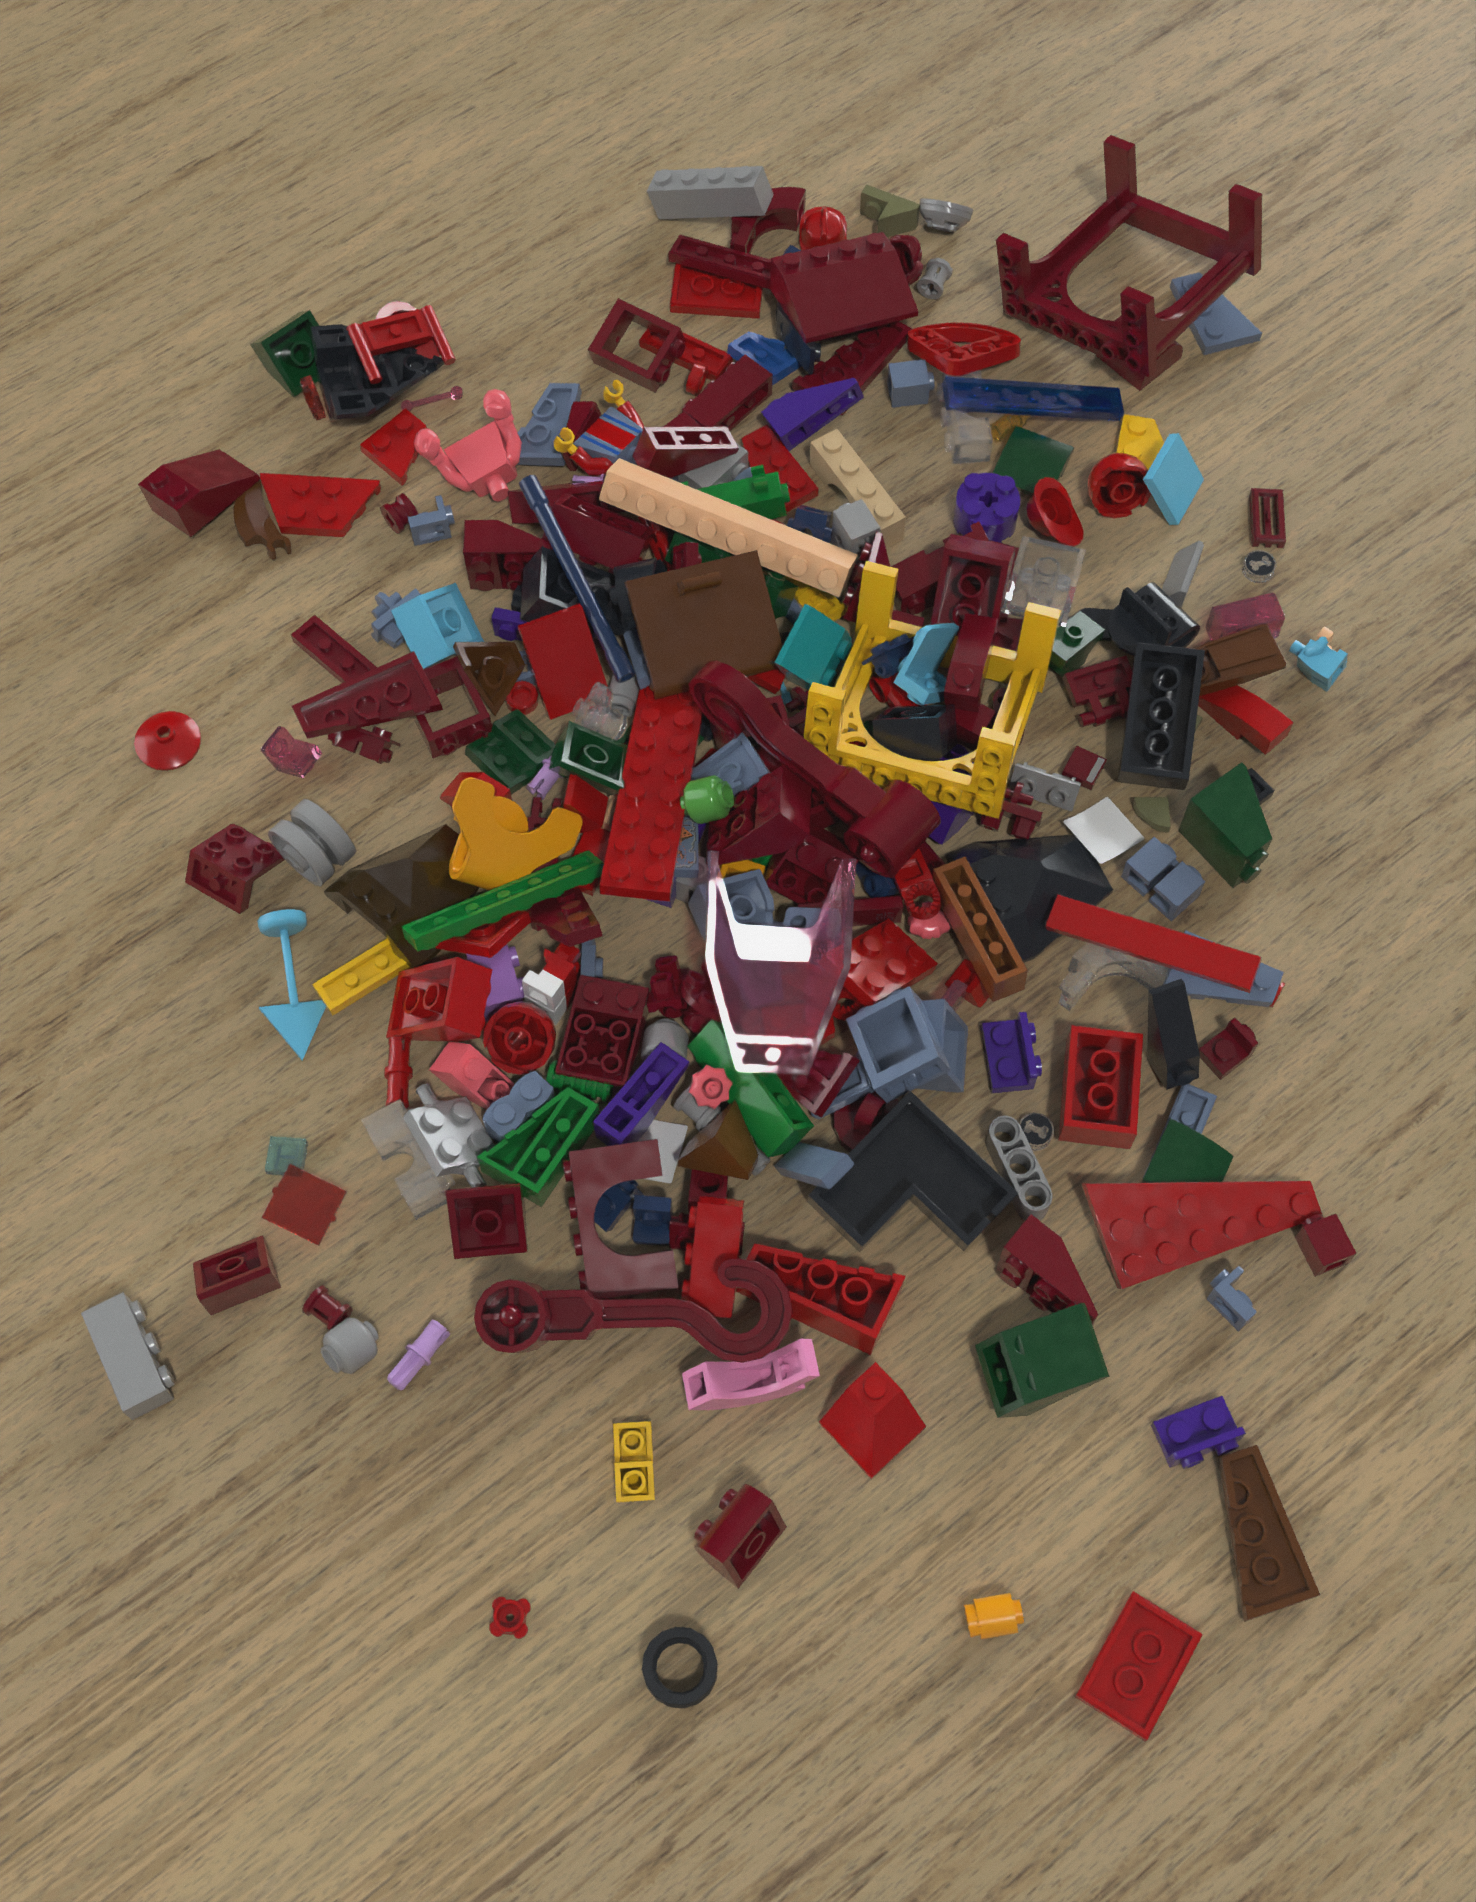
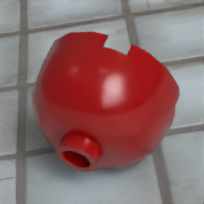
[1087,453,1152,519]
[483,1001,556,1075]

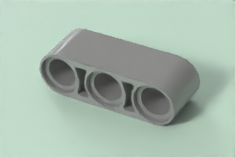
[986,1115,1053,1221]

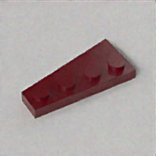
[792,321,912,416]
[292,651,443,739]

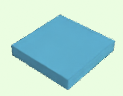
[1143,433,1204,525]

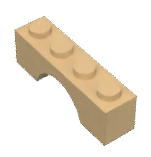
[810,429,906,549]

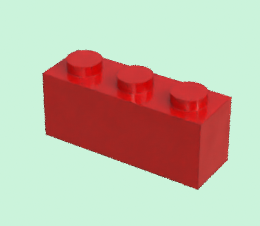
[681,1196,745,1318]

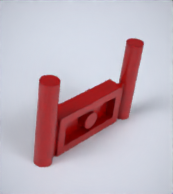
[347,305,456,384]

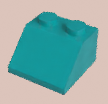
[774,604,852,690]

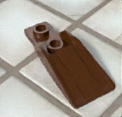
[1195,624,1286,696]

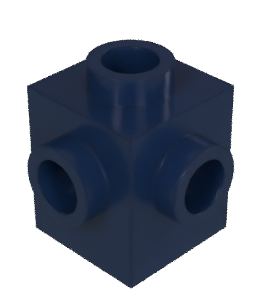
[787,505,832,543]

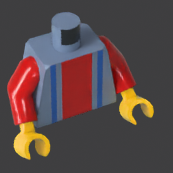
[553,379,645,476]

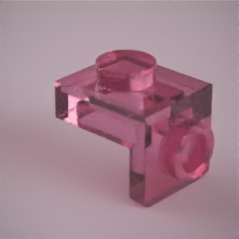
[261,726,323,778]

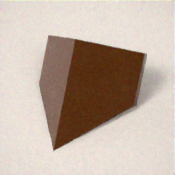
[453,642,525,716]
[678,1100,759,1180]

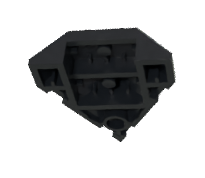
[311,324,444,420]

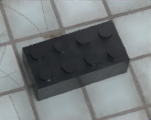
[1118,642,1205,790]

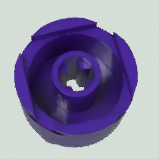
[953,473,1020,543]

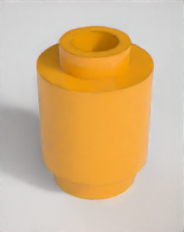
[964,1593,1024,1640]

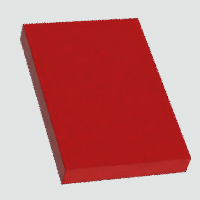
[670,263,763,319]
[517,603,608,720]
[1075,1591,1203,1742]

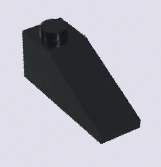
[1147,978,1200,1090]

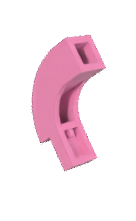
[682,1339,820,1410]

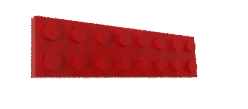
[599,685,703,902]

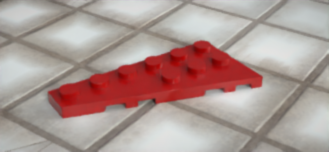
[1081,1181,1322,1289]

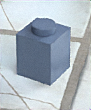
[887,359,934,408]

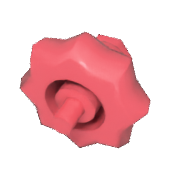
[907,901,950,939]
[689,1065,733,1110]

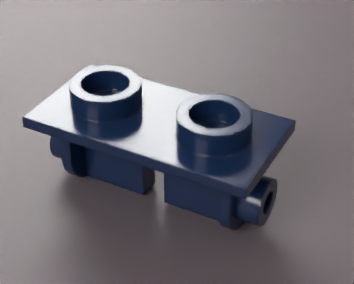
[861,634,914,679]

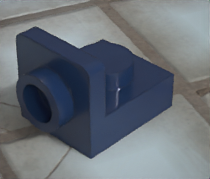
[633,1195,673,1246]

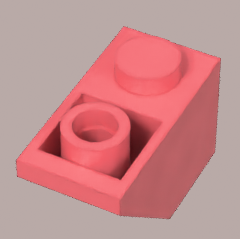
[429,1042,514,1110]

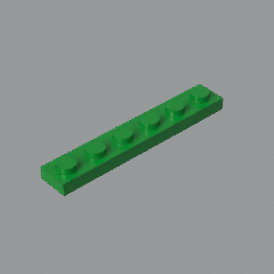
[401,850,604,952]

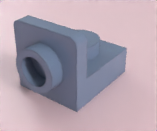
[408,495,455,546]
[1207,1266,1257,1332]

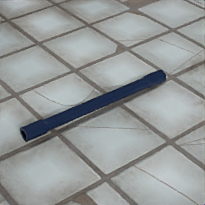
[519,475,636,683]

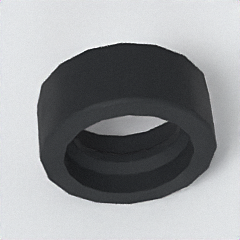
[642,1627,718,1709]

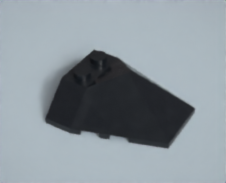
[945,835,1113,963]

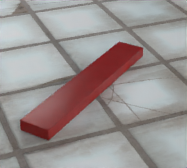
[1046,894,1262,993]

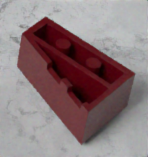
[891,521,990,615]

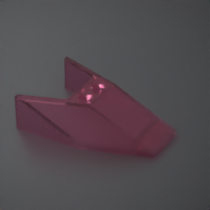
[705,851,856,1075]

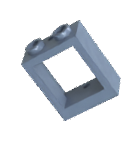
[846,986,951,1103]

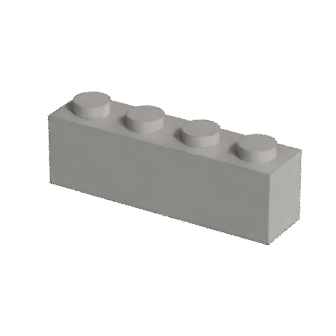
[647,166,774,219]

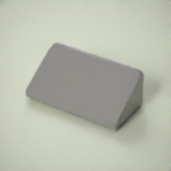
[1162,541,1204,608]

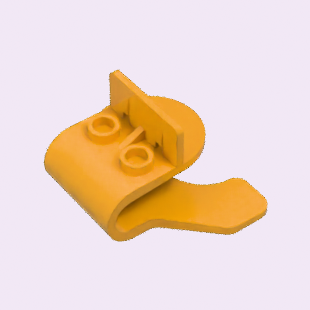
[449,777,582,890]

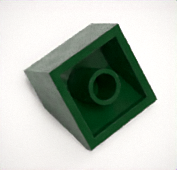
[250,310,319,397]
[549,721,628,795]

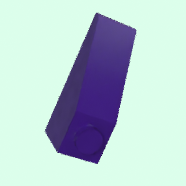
[761,378,864,451]
[593,1042,689,1146]

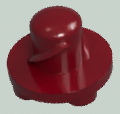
[679,970,748,1034]

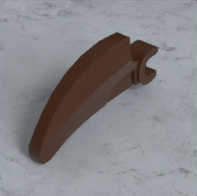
[233,480,291,560]

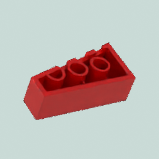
[736,1243,906,1355]

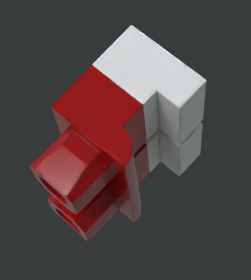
[522,943,581,1026]

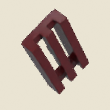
[1249,488,1286,548]

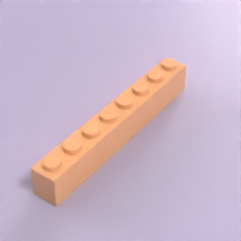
[599,458,858,597]

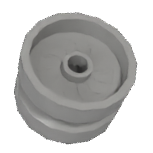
[268,799,356,887]

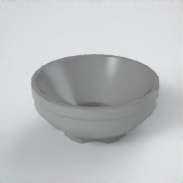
[919,198,973,232]

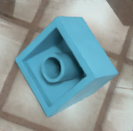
[391,583,484,669]

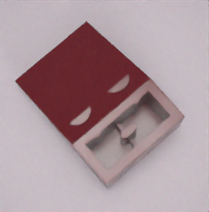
[463,520,553,591]
[706,765,812,867]
[555,975,650,1087]
[996,1214,1099,1325]

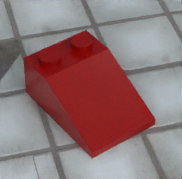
[386,957,492,1042]

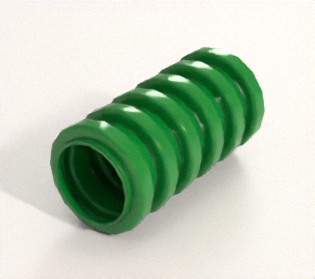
[546,1060,614,1102]

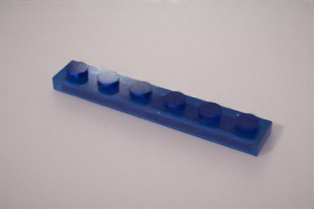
[942,376,1125,421]

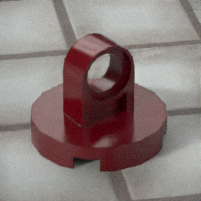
[833,1091,899,1153]

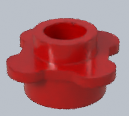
[489,1596,531,1639]

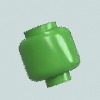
[680,775,734,824]

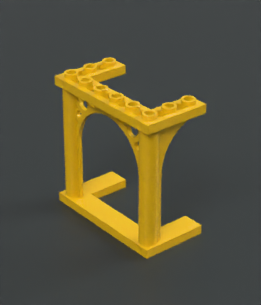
[804,561,1061,819]

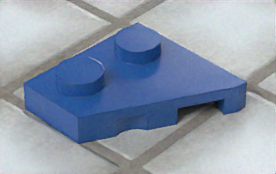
[727,332,802,385]

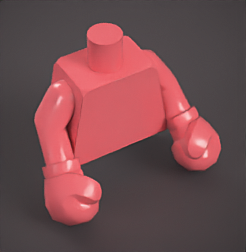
[414,389,522,501]

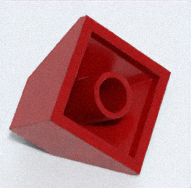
[819,1362,926,1479]

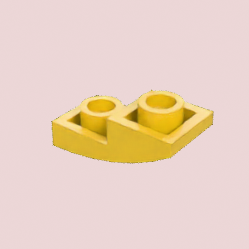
[613,1421,655,1503]

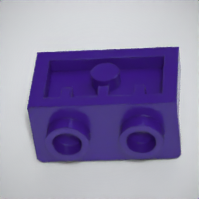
[981,1012,1042,1094]
[1151,1396,1246,1469]

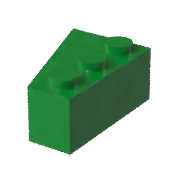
[477,1087,600,1207]

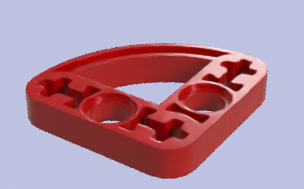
[907,322,1021,376]

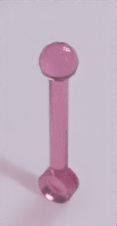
[401,386,463,411]

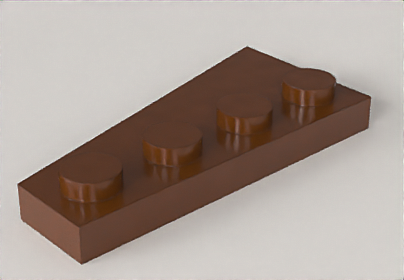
[1219,1445,1320,1622]

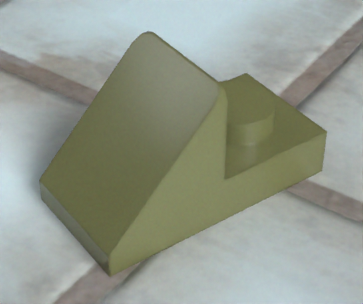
[860,184,920,237]

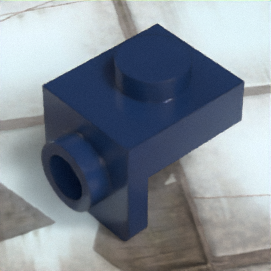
[594,1180,644,1232]

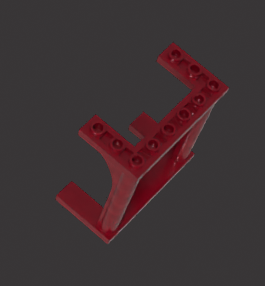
[996,135,1262,378]

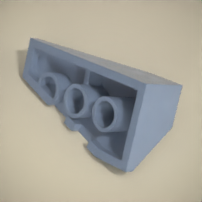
[688,869,783,1011]

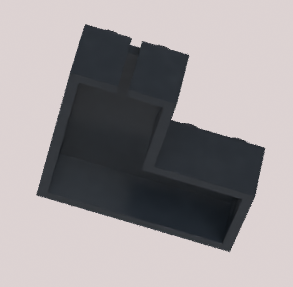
[807,1091,1018,1252]

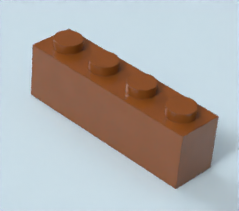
[933,857,1028,1002]

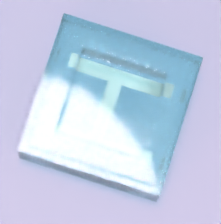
[265,1136,308,1177]

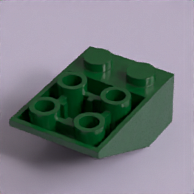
[975,1303,1109,1418]

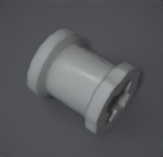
[917,258,953,299]

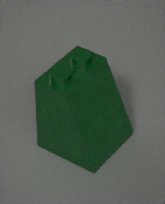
[1178,762,1272,888]

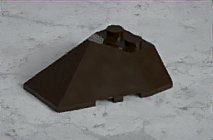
[324,824,479,968]

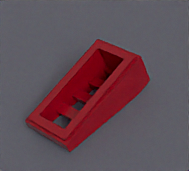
[561,401,602,471]

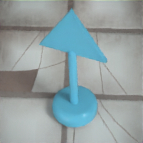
[257,909,326,1061]

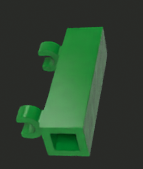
[673,465,791,534]

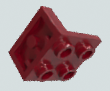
[185,824,285,914]

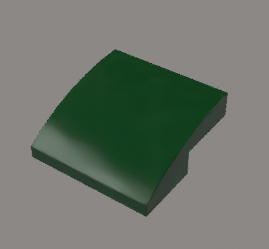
[993,426,1074,496]
[465,709,555,795]
[1141,1118,1234,1183]

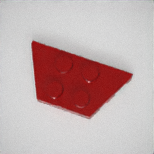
[259,473,381,538]

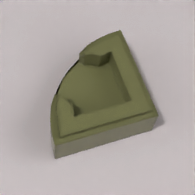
[1133,797,1171,833]

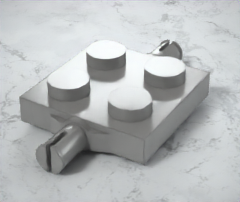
[403,1083,495,1188]

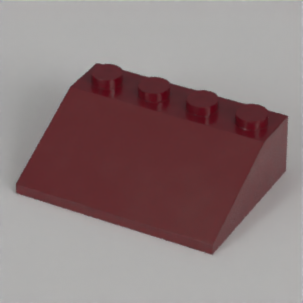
[770,232,918,344]

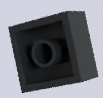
[872,704,958,761]

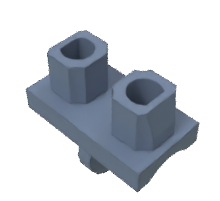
[371,588,422,649]

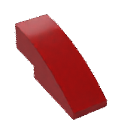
[1198,685,1294,755]

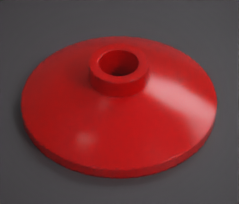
[134,711,201,771]

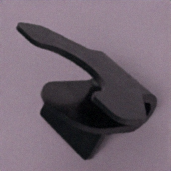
[1067,582,1200,695]

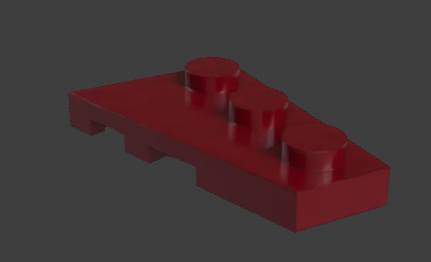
[524,888,603,947]

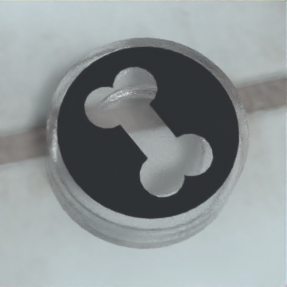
[1242,550,1276,583]
[1019,1113,1054,1151]

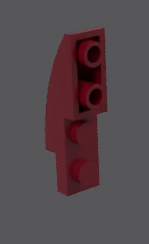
[508,480,626,523]

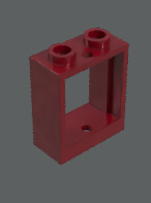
[588,298,686,393]
[413,656,492,758]

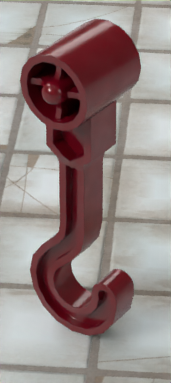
[689,660,941,878]
[474,1259,793,1363]

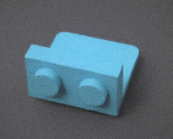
[893,623,959,705]

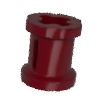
[302,1285,353,1331]

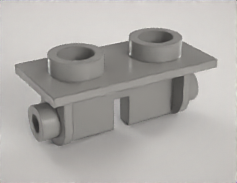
[1009,762,1081,812]

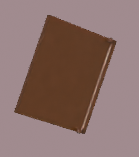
[624,550,783,700]

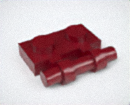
[1062,655,1132,727]

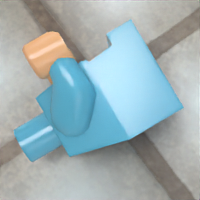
[1289,627,1348,692]

